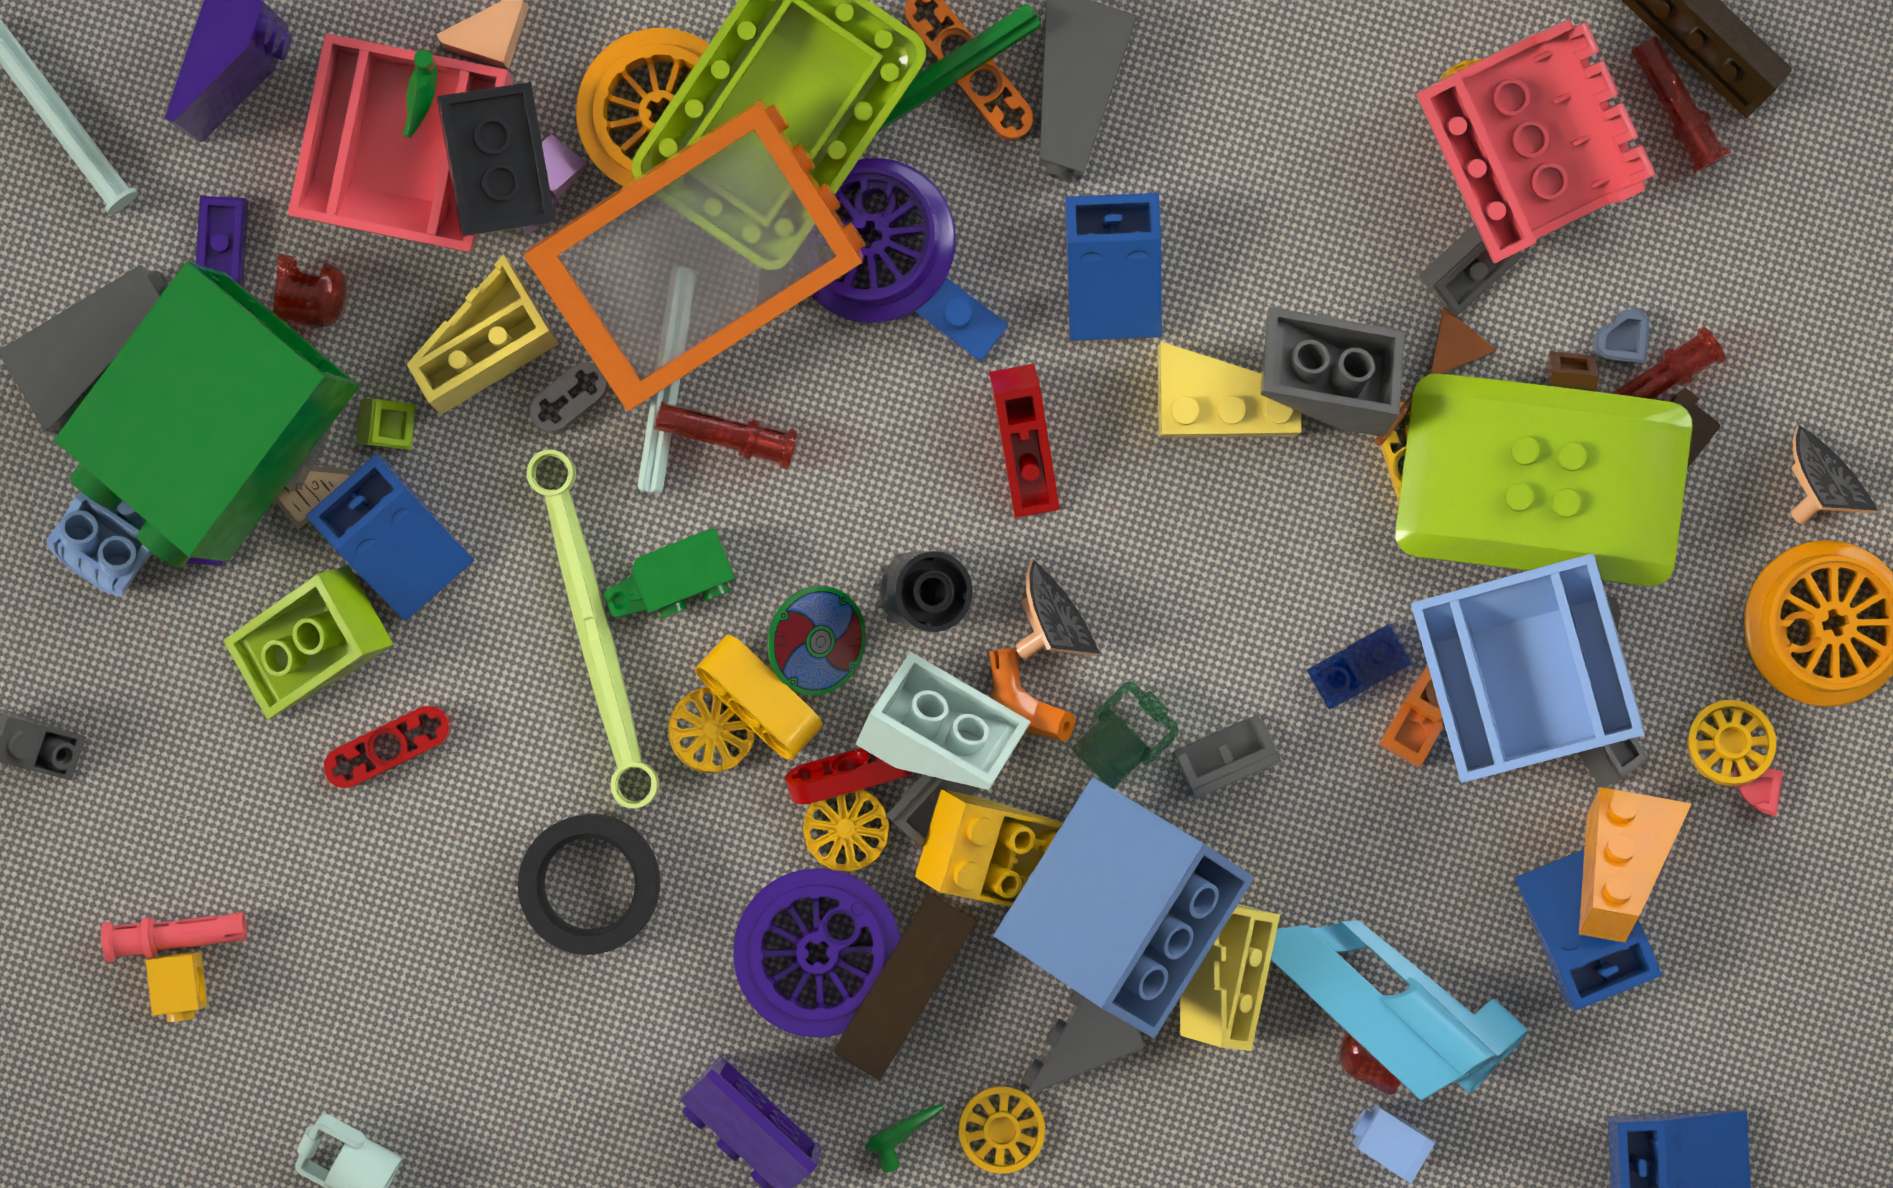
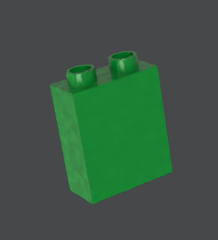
[53,261,360,568]

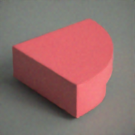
[1733,763,1783,816]

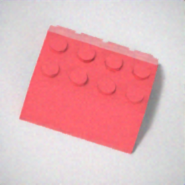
[1416,19,1655,263]

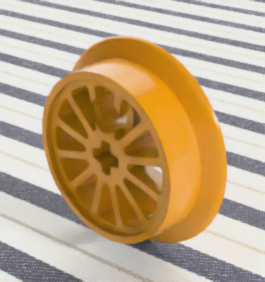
[576,28,709,195]
[1744,540,1893,707]

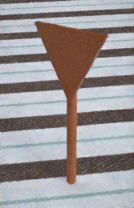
[1375,307,1497,446]

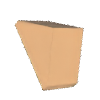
[437,0,528,70]

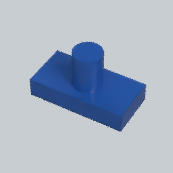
[914,277,1009,363]

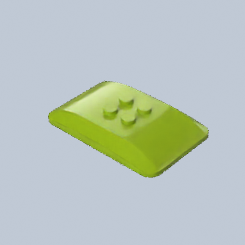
[632,0,926,270]
[1395,373,1692,587]

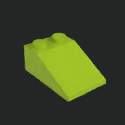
[223,565,394,720]

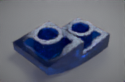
[1307,622,1413,710]

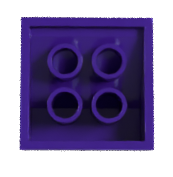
[165,0,291,142]
[680,1054,822,1188]

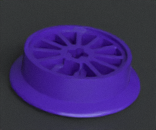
[792,158,956,323]
[733,868,901,1037]

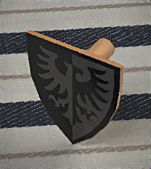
[1791,425,1879,524]
[1015,559,1100,659]

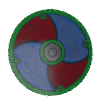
[767,585,866,696]

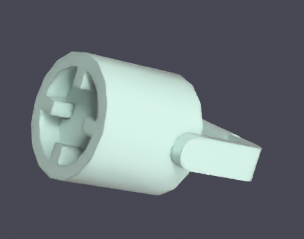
[295,1114,403,1188]

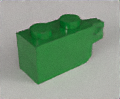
[604,527,737,619]

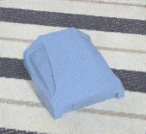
[46,491,153,597]

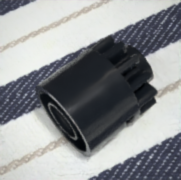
[873,551,973,632]

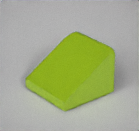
[356,399,416,450]

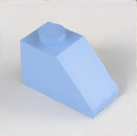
[1351,1103,1435,1184]

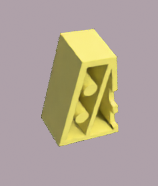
[406,254,560,415]
[1157,342,1302,438]
[1180,904,1280,1051]

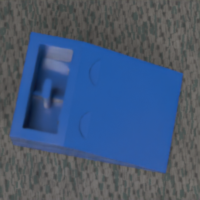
[1064,193,1162,341]
[306,454,475,621]
[1514,849,1662,1011]
[1607,1110,1751,1188]

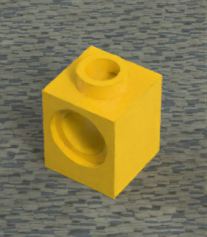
[145,951,208,1022]

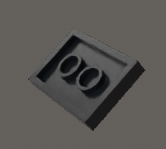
[437,82,556,237]

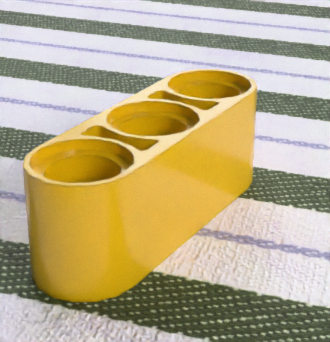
[695,635,823,760]

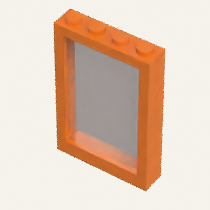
[523,98,866,412]

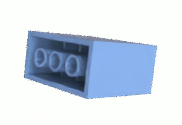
[993,777,1255,1039]

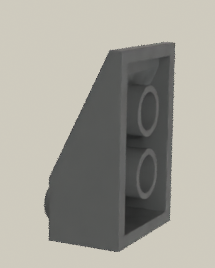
[1260,307,1405,437]

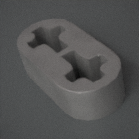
[530,362,609,433]

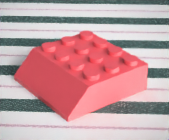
[287,33,514,253]

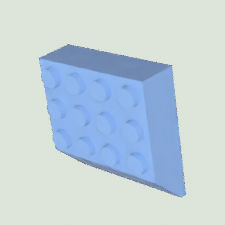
[1411,553,1645,783]

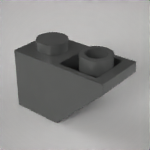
[0,708,86,780]

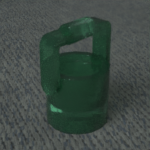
[1071,681,1179,789]

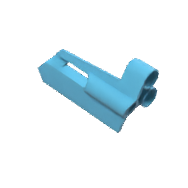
[1271,920,1529,1101]

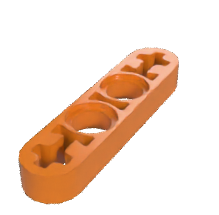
[905,0,1033,141]

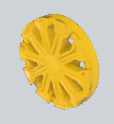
[668,687,755,773]
[1687,700,1776,787]
[803,789,889,872]
[959,1085,1045,1174]

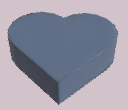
[1592,309,1650,365]

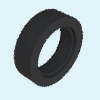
[518,814,660,955]

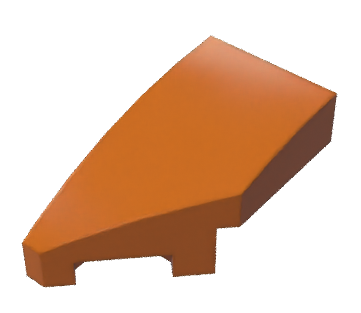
[1378,667,1444,768]

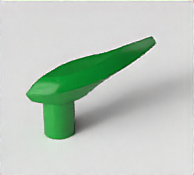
[402,50,438,138]
[865,1103,944,1173]

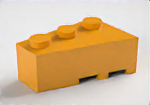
[1579,787,1692,943]

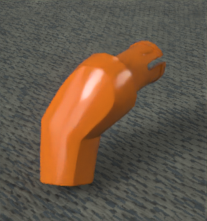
[988,648,1076,741]

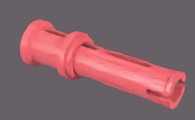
[101,912,247,963]

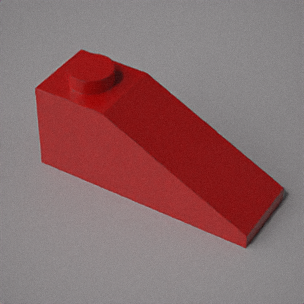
[989,364,1060,518]

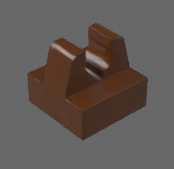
[1546,351,1599,392]

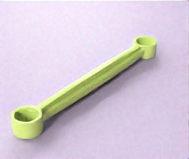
[527,450,660,808]

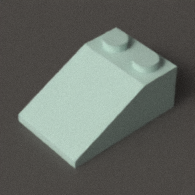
[856,651,1031,790]

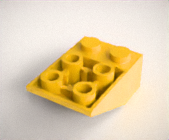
[915,789,1064,907]

